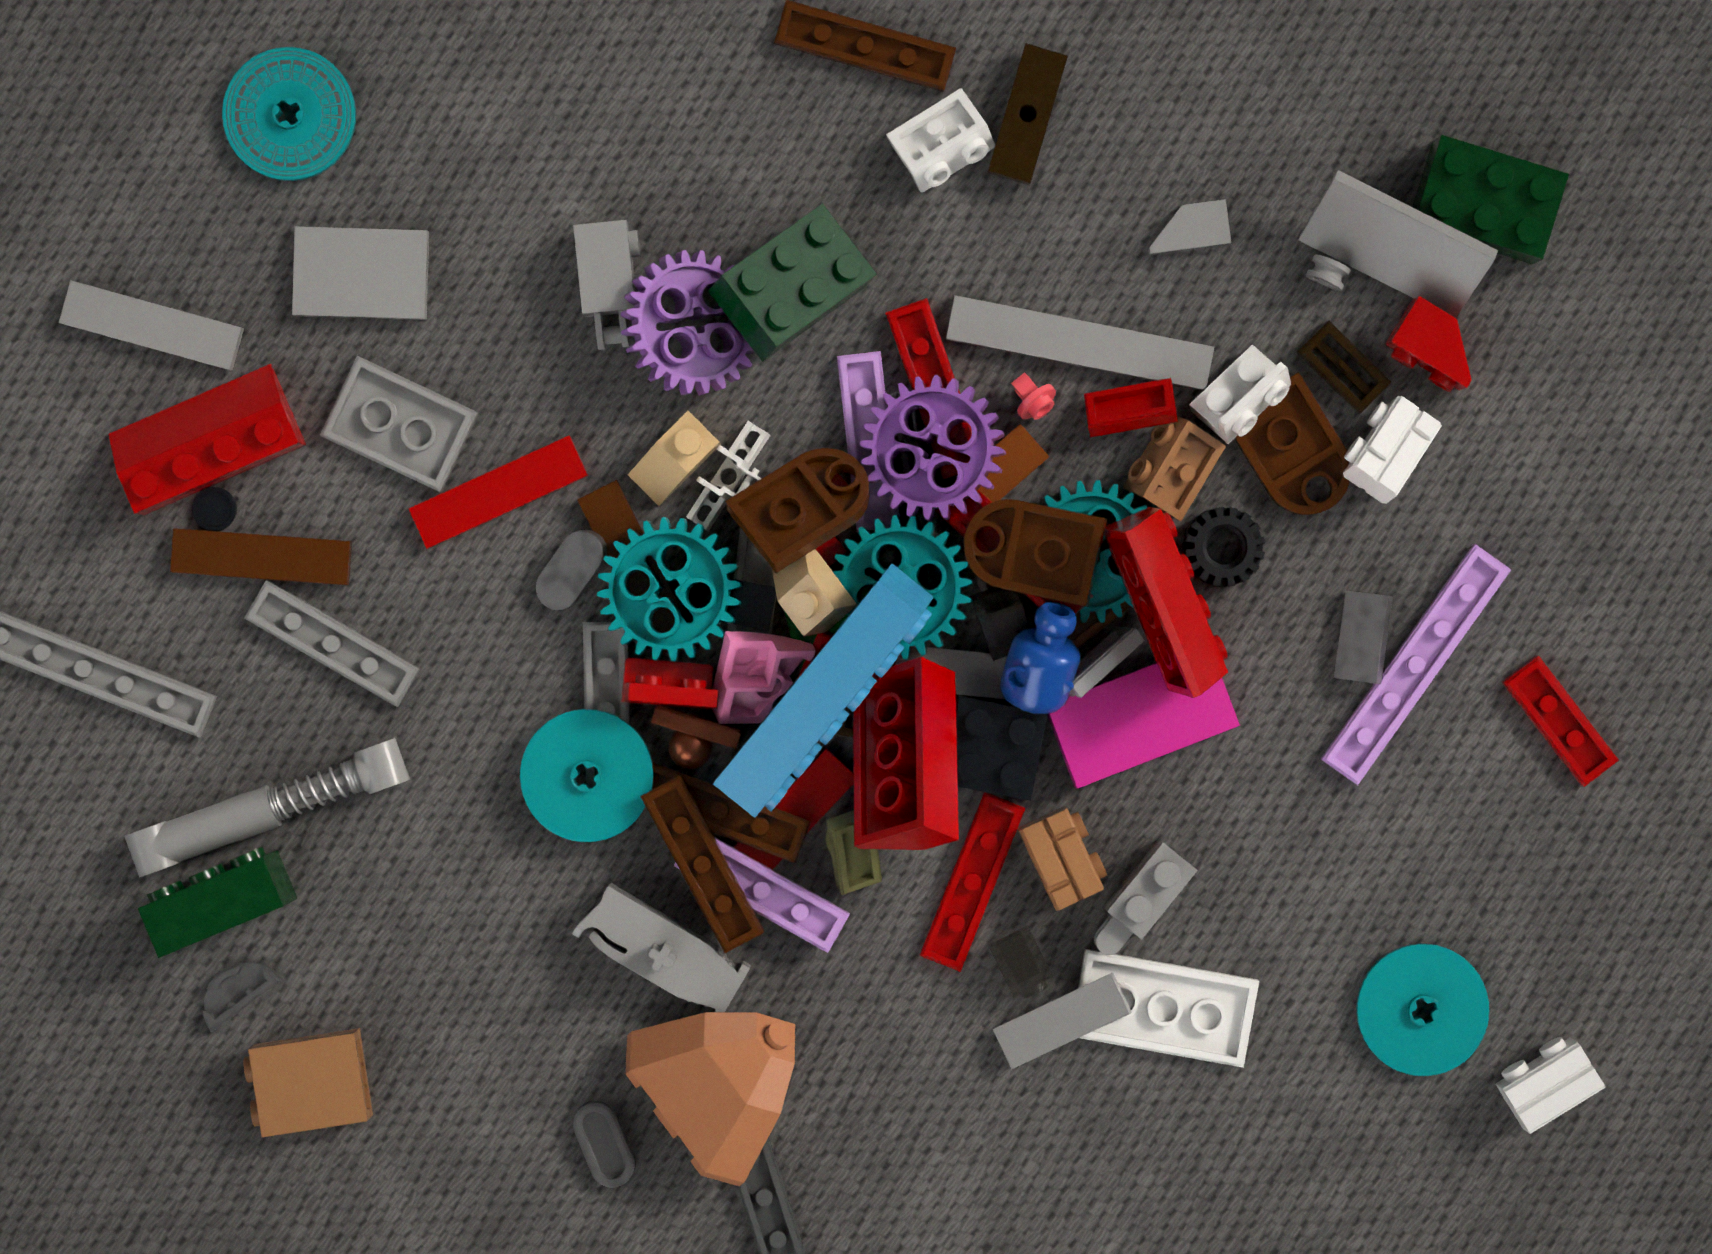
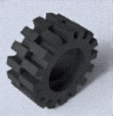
[1182,507,1265,587]

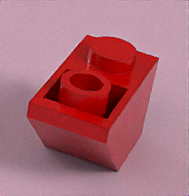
[1385,296,1472,392]

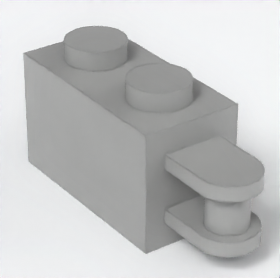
[573,220,642,350]
[1094,839,1198,955]

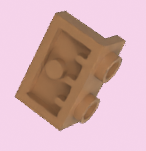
[1123,416,1226,522]

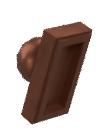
[651,705,742,769]

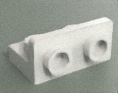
[886,88,995,192]
[1189,345,1291,444]

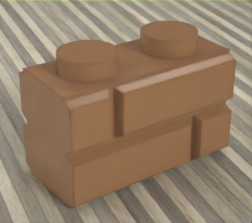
[1018,806,1108,911]

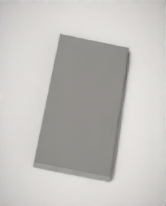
[1298,170,1498,318]

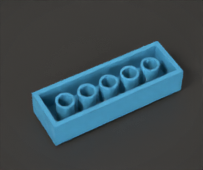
[713,564,933,818]

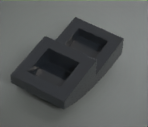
[683,578,776,631]

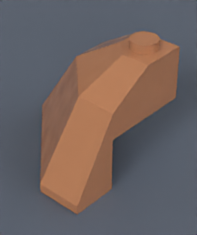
[625,1012,795,1186]

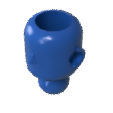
[1000,602,1080,714]

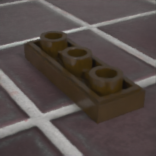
[987,43,1068,185]

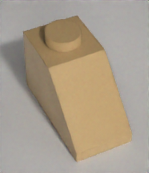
[628,411,721,506]
[772,549,857,636]

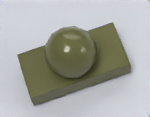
[825,811,882,895]

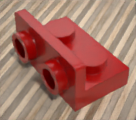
[621,658,718,709]

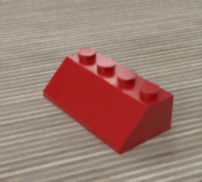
[108,364,306,515]
[1104,507,1228,698]
[853,657,959,850]

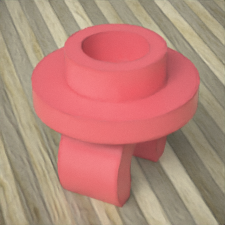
[1011,372,1056,420]

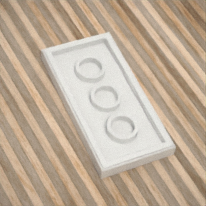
[1078,949,1259,1068]

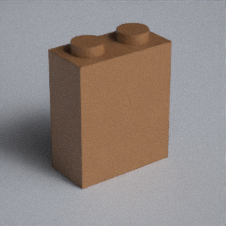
[243,1028,373,1137]

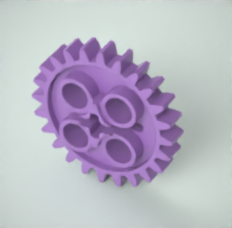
[620,250,755,396]
[860,375,1006,521]

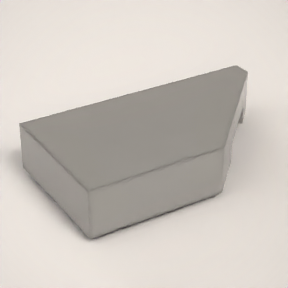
[1148,199,1231,255]

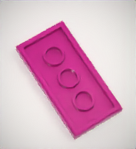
[1047,662,1240,789]

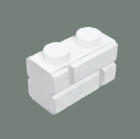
[1343,396,1442,504]
[1495,1037,1605,1134]

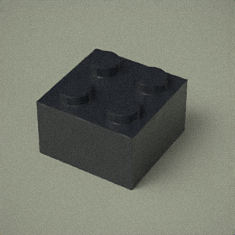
[956,695,1048,801]

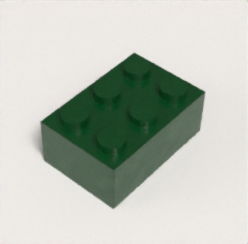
[1412,135,1569,264]
[708,203,877,362]
[138,846,297,958]

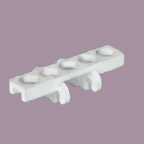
[686,421,771,532]

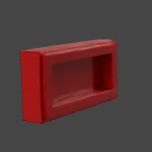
[1084,378,1178,438]

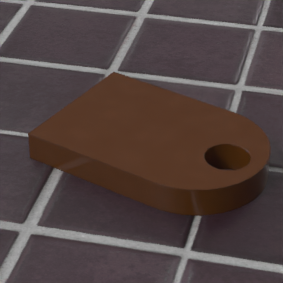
[1234,372,1350,515]
[725,448,870,573]
[964,499,1107,607]

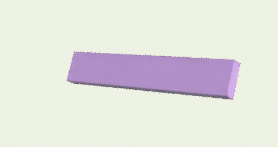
[1320,544,1511,785]

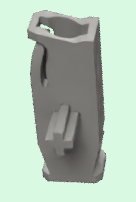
[572,883,751,1012]

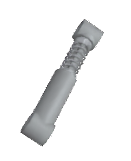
[124,738,410,878]

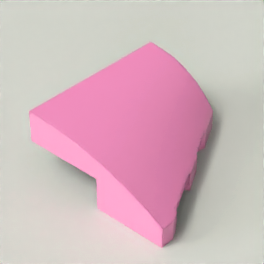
[712,631,816,724]

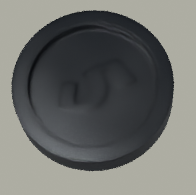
[192,487,237,531]

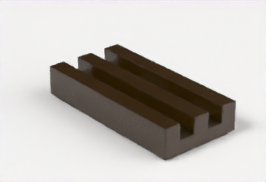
[1296,320,1391,414]

